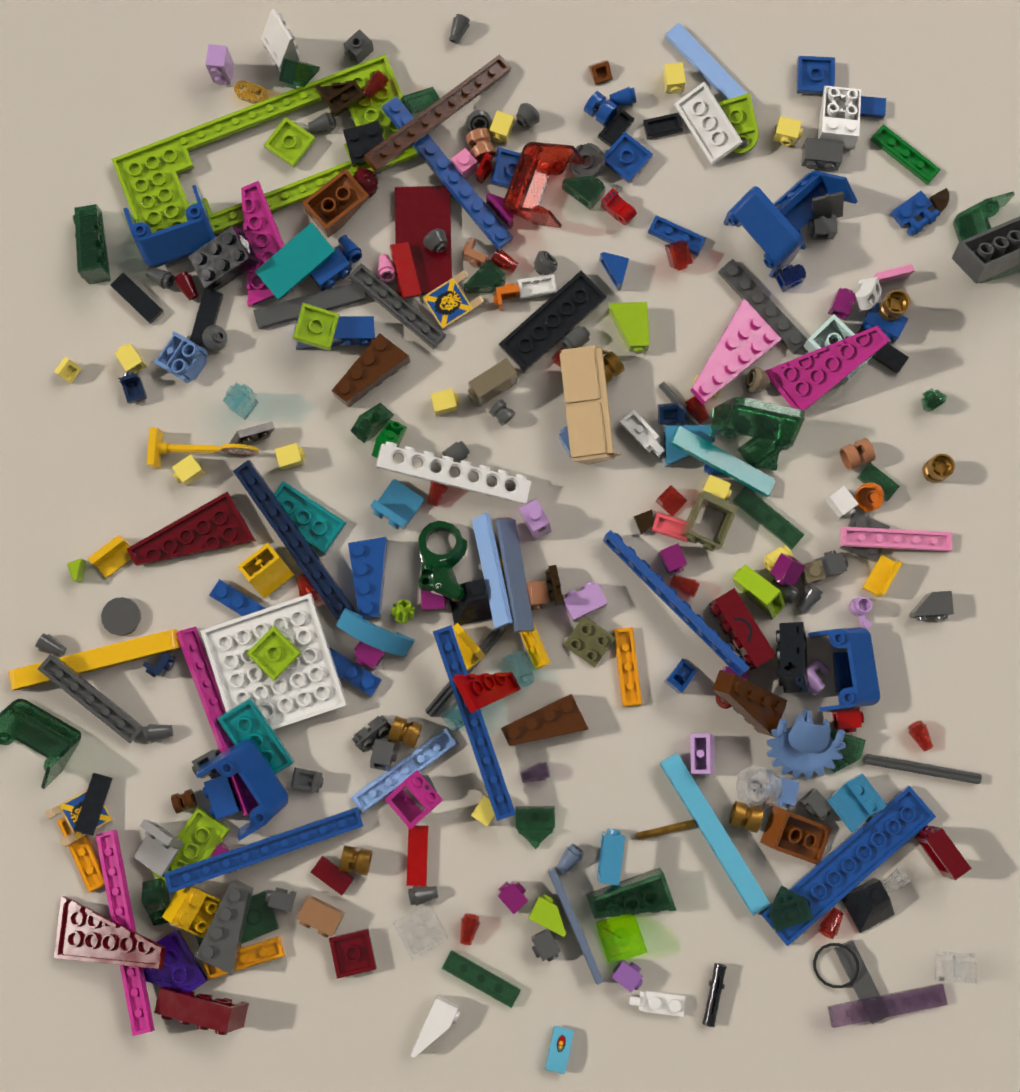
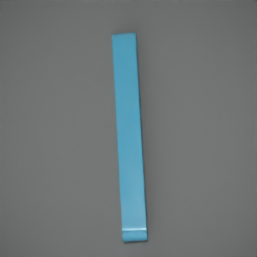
[660,753,770,916]

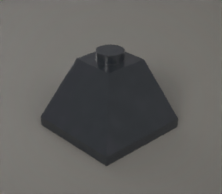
[449,579,492,625]
[841,878,895,933]

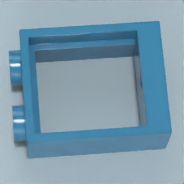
[597,828,625,886]

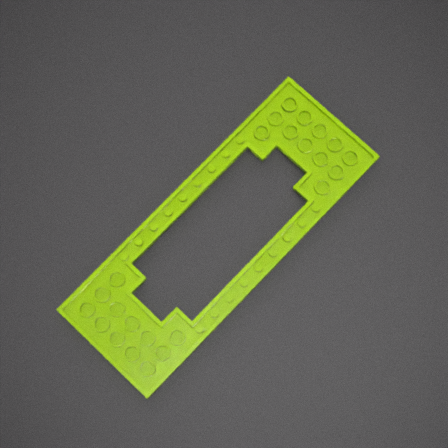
[111,54,420,235]

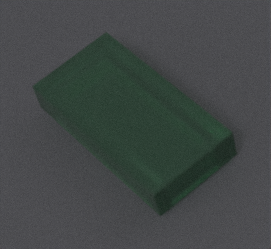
[401,87,440,114]
[857,463,900,502]

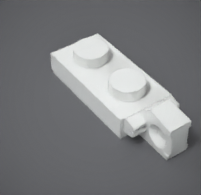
[619,409,665,458]
[629,990,686,1017]

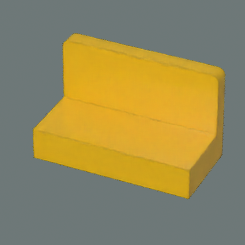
[87,535,132,578]
[862,555,903,598]
[452,623,486,670]

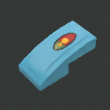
[545,1026,574,1074]

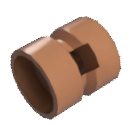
[466,128,496,163]
[839,438,876,471]

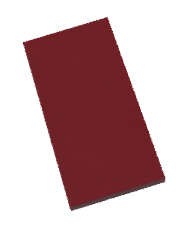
[395,186,452,296]

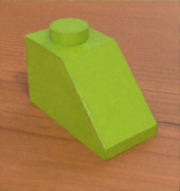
[528,894,566,937]

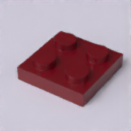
[329,928,377,979]

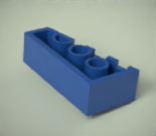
[348,537,388,620]

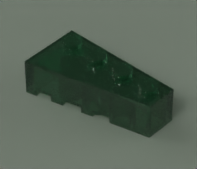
[73,204,111,284]
[585,867,676,919]

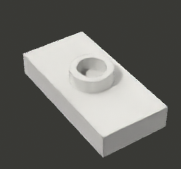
[517,274,557,300]

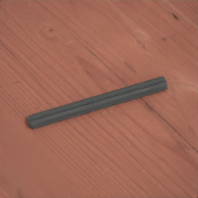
[425,627,506,717]
[864,754,982,784]

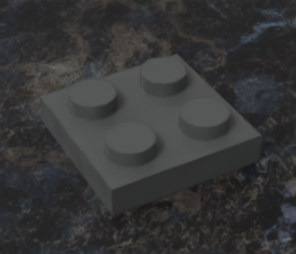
[840,512,890,562]

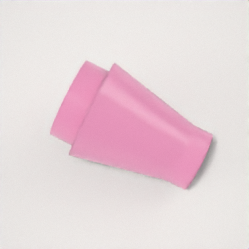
[378,254,396,282]

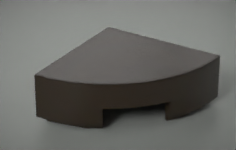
[929,188,949,213]
[633,509,653,534]

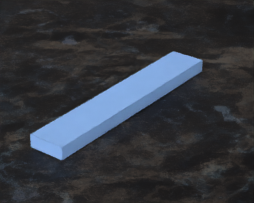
[665,23,753,101]
[472,513,513,629]
[351,728,458,813]

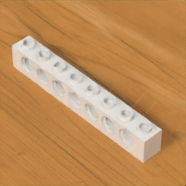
[375,441,532,504]

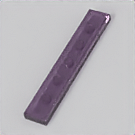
[827,983,948,1028]

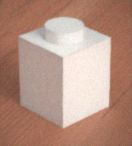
[825,486,858,518]

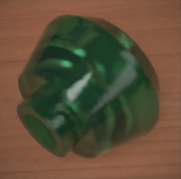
[921,388,947,412]

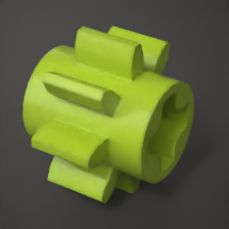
[391,600,415,624]

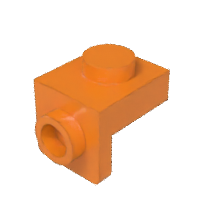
[493,283,520,311]

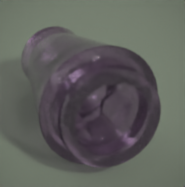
[520,762,550,783]

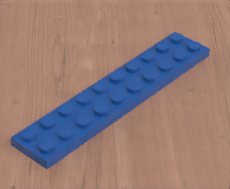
[760,786,936,946]

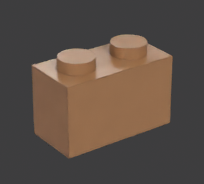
[296,895,345,938]

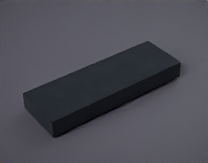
[110,272,164,324]
[190,289,223,347]
[856,326,909,374]
[74,773,113,836]

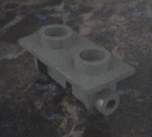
[352,715,392,752]

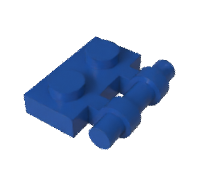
[890,191,940,236]

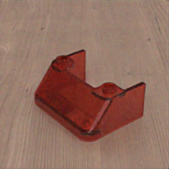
[503,142,585,228]

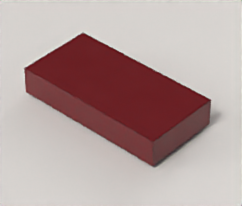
[310,856,354,895]

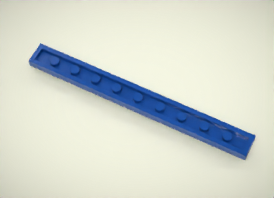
[382,96,513,250]
[603,530,750,677]
[209,579,382,696]
[433,625,516,821]
[164,807,363,893]

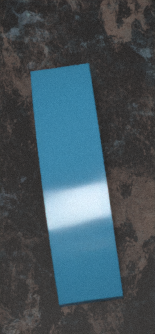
[336,608,415,657]

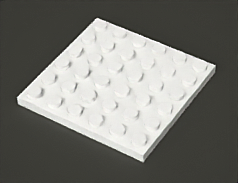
[200,594,348,730]

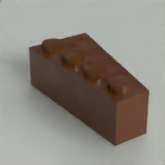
[331,333,411,407]
[712,671,788,737]
[501,694,588,746]

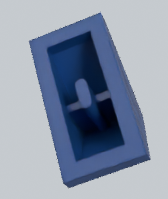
[599,252,629,291]
[664,659,698,694]

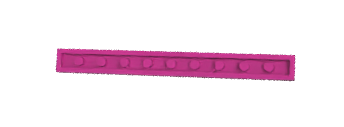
[176,626,259,816]
[96,830,155,1036]

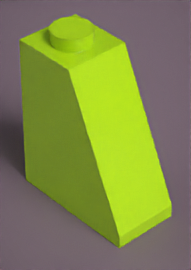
[608,302,650,354]
[732,564,786,619]

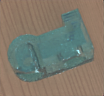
[505,649,534,687]

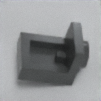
[290,767,324,793]

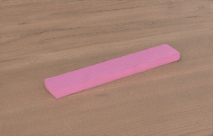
[840,527,952,552]

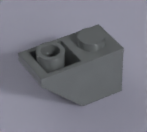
[909,591,954,621]

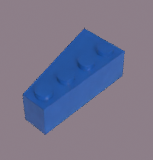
[295,316,375,350]

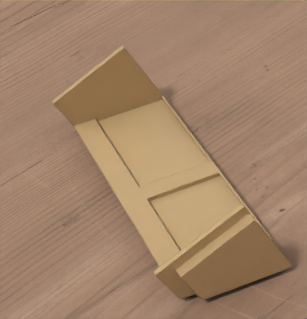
[560,345,622,465]

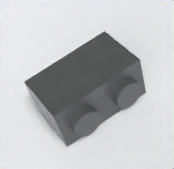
[801,138,844,171]

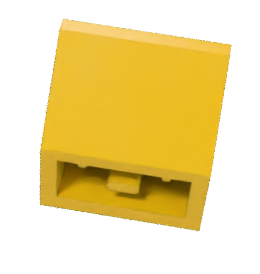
[237,543,295,599]
[162,885,221,938]

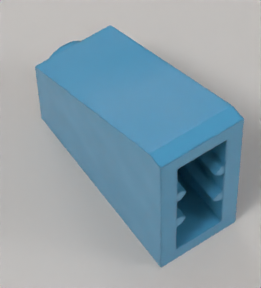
[664,425,715,467]

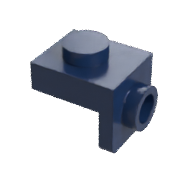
[118,372,147,404]
[658,402,688,426]
[142,652,176,677]

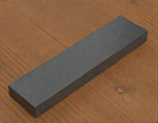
[834,940,890,1024]

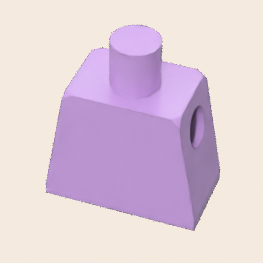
[517,499,551,540]

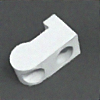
[855,277,882,310]

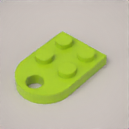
[718,93,759,154]

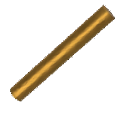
[636,819,695,840]

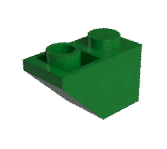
[372,420,407,458]

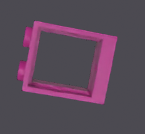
[384,770,443,829]

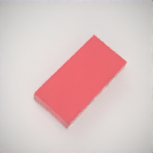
[651,512,692,542]

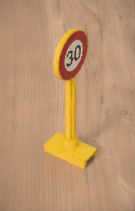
[146,427,259,469]

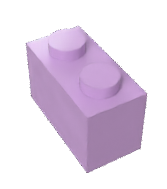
[206,44,234,85]
[563,582,608,622]
[690,734,715,775]

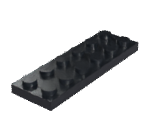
[499,270,607,372]

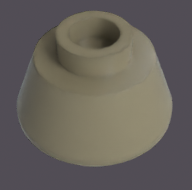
[745,367,770,392]

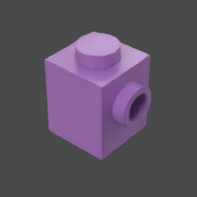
[610,958,643,993]

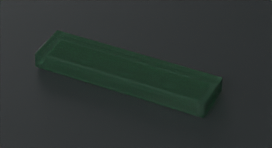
[732,486,805,550]
[441,950,521,1008]

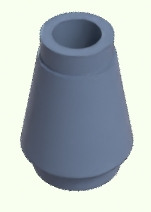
[556,843,584,874]

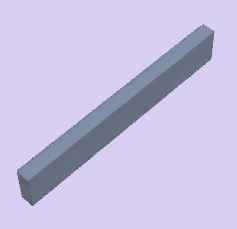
[496,519,535,632]
[548,867,604,985]

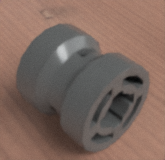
[489,399,515,426]

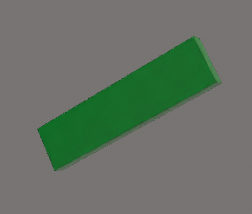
[870,124,941,185]

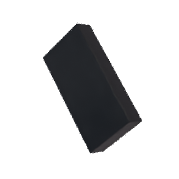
[598,108,635,147]
[643,112,683,140]

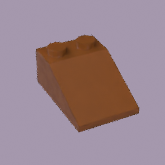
[302,168,369,238]
[760,806,832,865]

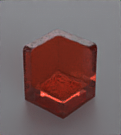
[656,485,687,516]

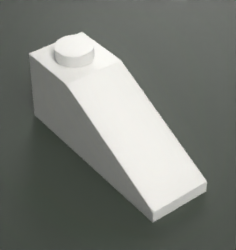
[411,995,460,1058]

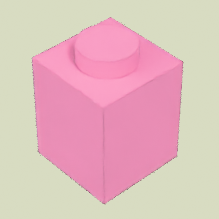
[451,148,478,179]

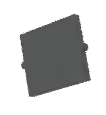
[812,191,844,222]

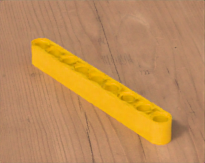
[8,629,181,691]

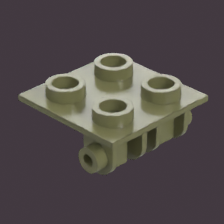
[563,615,616,668]

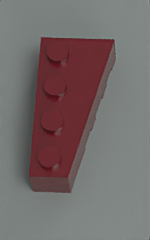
[154,987,249,1035]

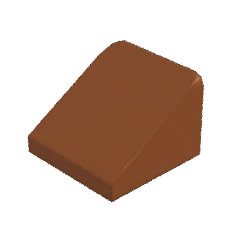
[589,60,613,85]

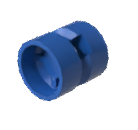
[584,91,618,127]

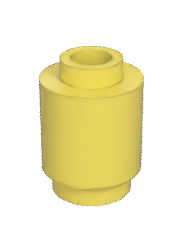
[764,546,793,571]

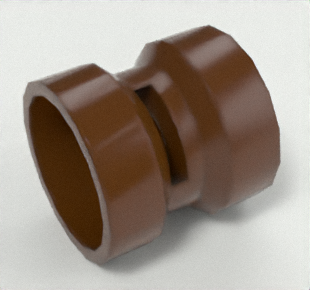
[171,789,197,814]

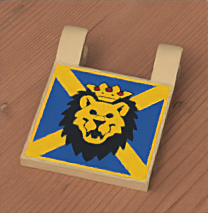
[422,270,484,329]
[45,790,113,847]

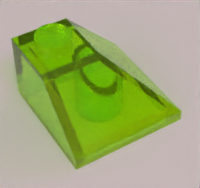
[595,910,647,962]

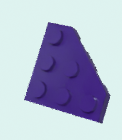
[143,929,208,993]

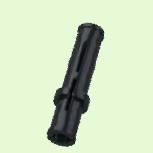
[702,963,727,1027]

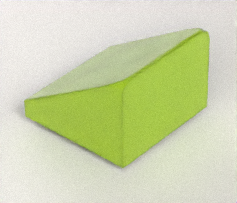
[67,558,86,583]

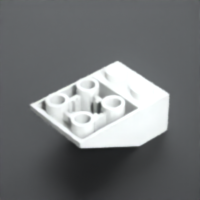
[261,9,301,77]
[817,86,861,149]

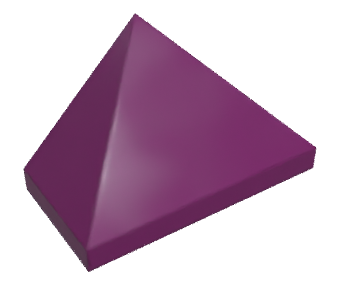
[486,193,515,229]

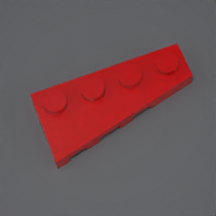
[452,672,521,713]

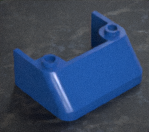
[774,171,858,250]
[124,185,216,268]
[723,186,803,278]
[808,627,880,711]
[196,739,288,841]

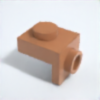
[462,238,488,269]

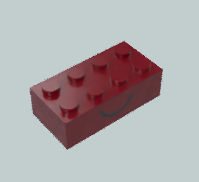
[709,588,776,670]

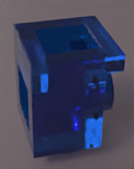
[774,264,806,292]

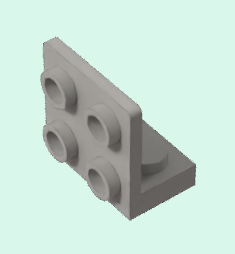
[134,819,184,877]

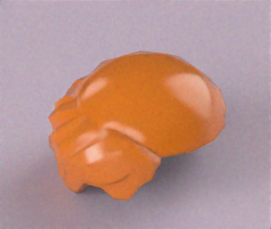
[854,482,884,512]

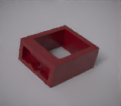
[915,825,972,880]

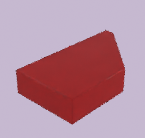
[476,152,492,184]

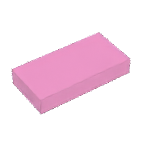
[874,264,914,284]

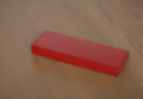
[390,242,421,299]
[406,825,429,886]

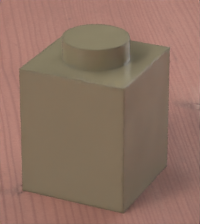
[800,560,826,585]

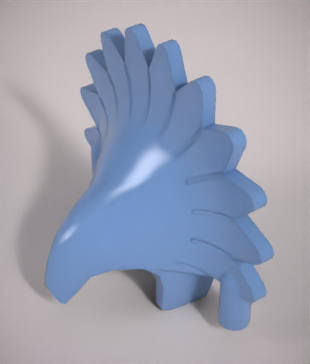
[767,709,846,779]

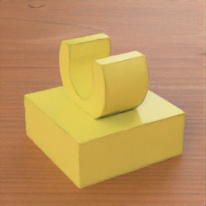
[54,357,82,384]

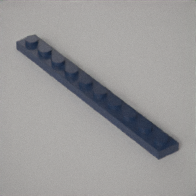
[233,460,357,621]

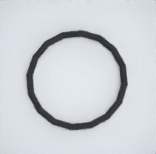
[813,943,859,988]

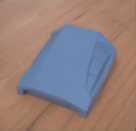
[153,332,208,383]

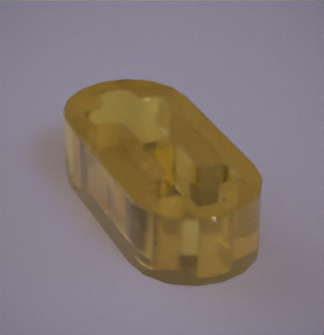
[234,80,269,104]

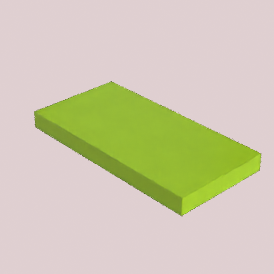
[151,807,231,884]

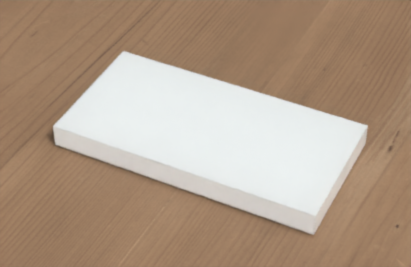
[674,82,743,165]

